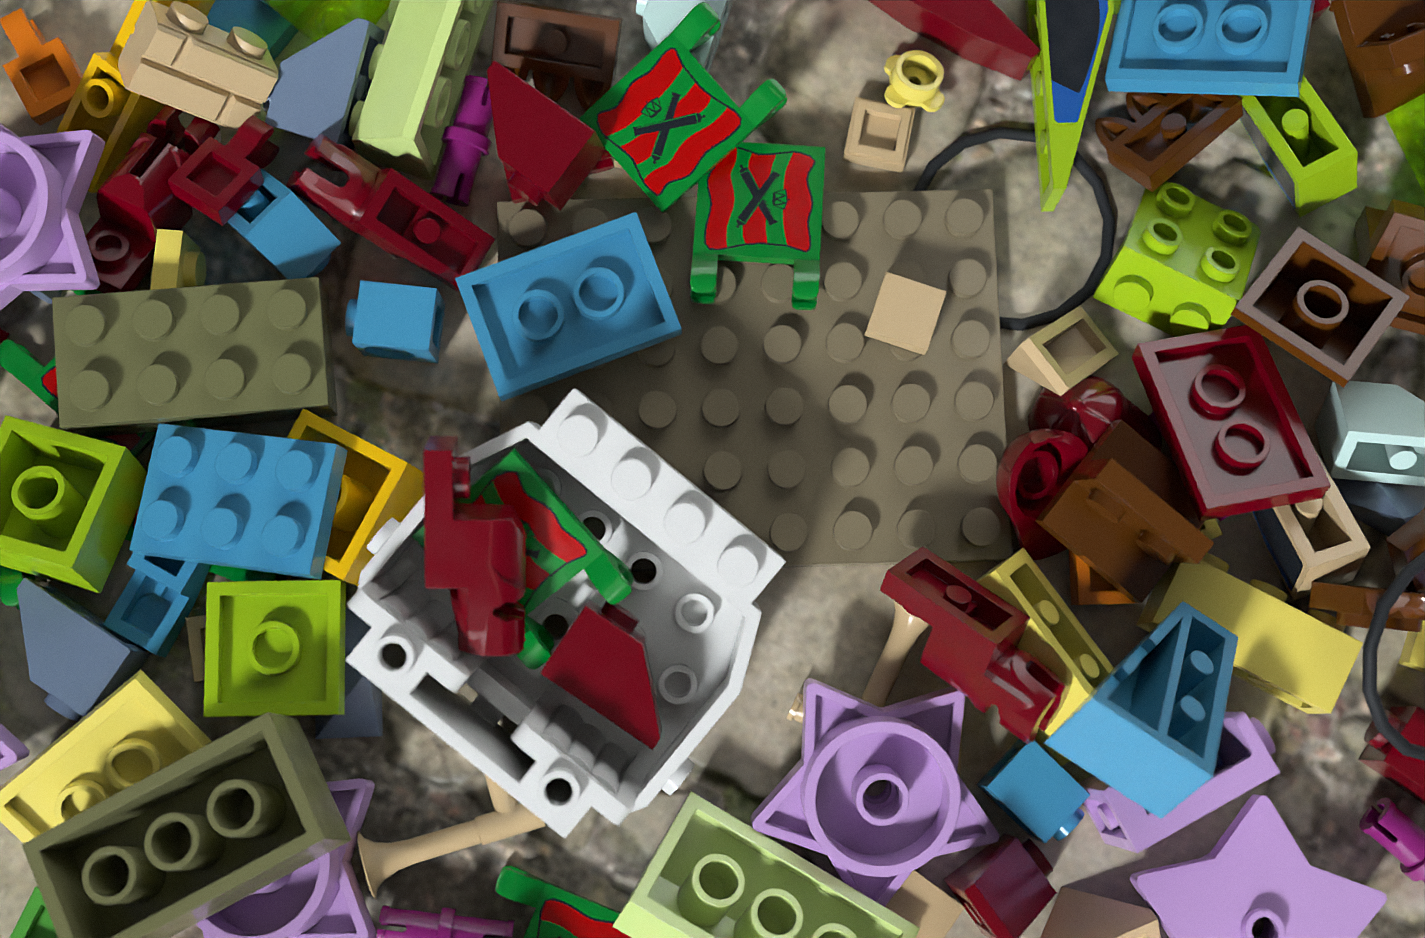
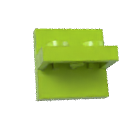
[204,580,346,717]

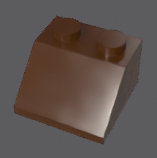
[1231,226,1410,388]

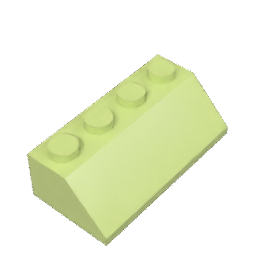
[349,0,494,181]
[613,791,920,938]

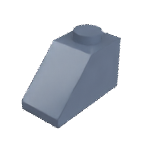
[263,18,385,151]
[17,577,151,721]

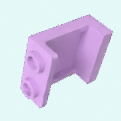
[1079,712,1280,853]

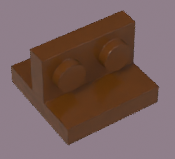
[1331,0,1425,118]
[1355,199,1425,336]
[1035,419,1214,603]

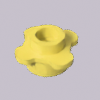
[884,50,945,112]

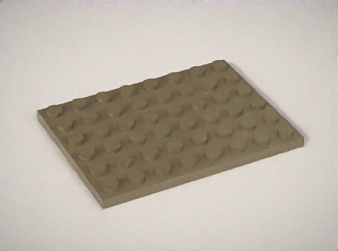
[497,189,1013,572]

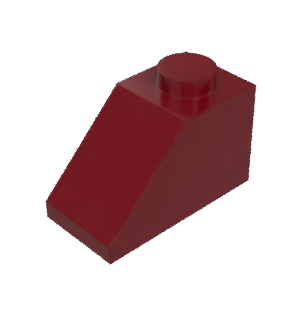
[487,60,606,211]
[540,600,662,750]
[943,833,1057,938]

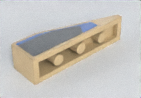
[1251,442,1371,600]

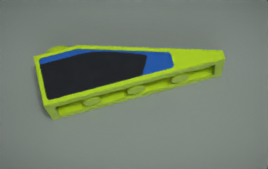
[1025,0,1121,212]
[1236,74,1358,217]

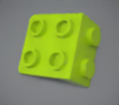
[1092,181,1261,337]

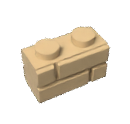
[118,0,278,132]

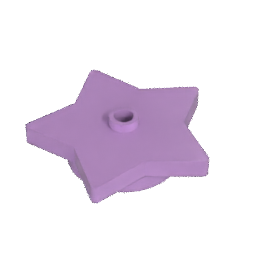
[0,123,105,311]
[750,678,1000,907]
[196,779,376,938]
[1130,794,1387,938]

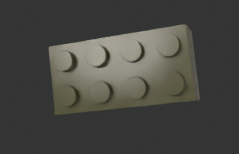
[52,277,338,437]
[22,712,352,938]

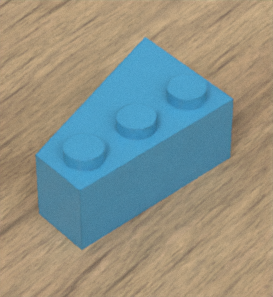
[1044,601,1238,819]

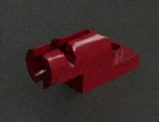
[85,105,222,293]
[286,134,495,292]
[423,436,526,656]
[880,546,1069,744]

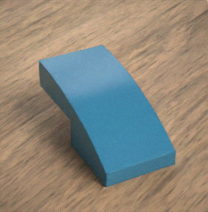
[103,552,211,658]

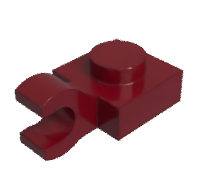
[168,115,280,226]

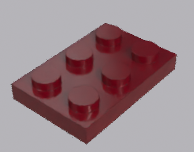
[1131,325,1331,521]

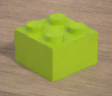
[0,415,147,593]

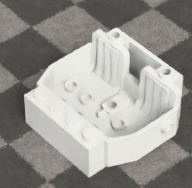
[346,388,786,839]

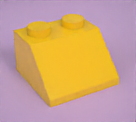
[287,409,424,586]

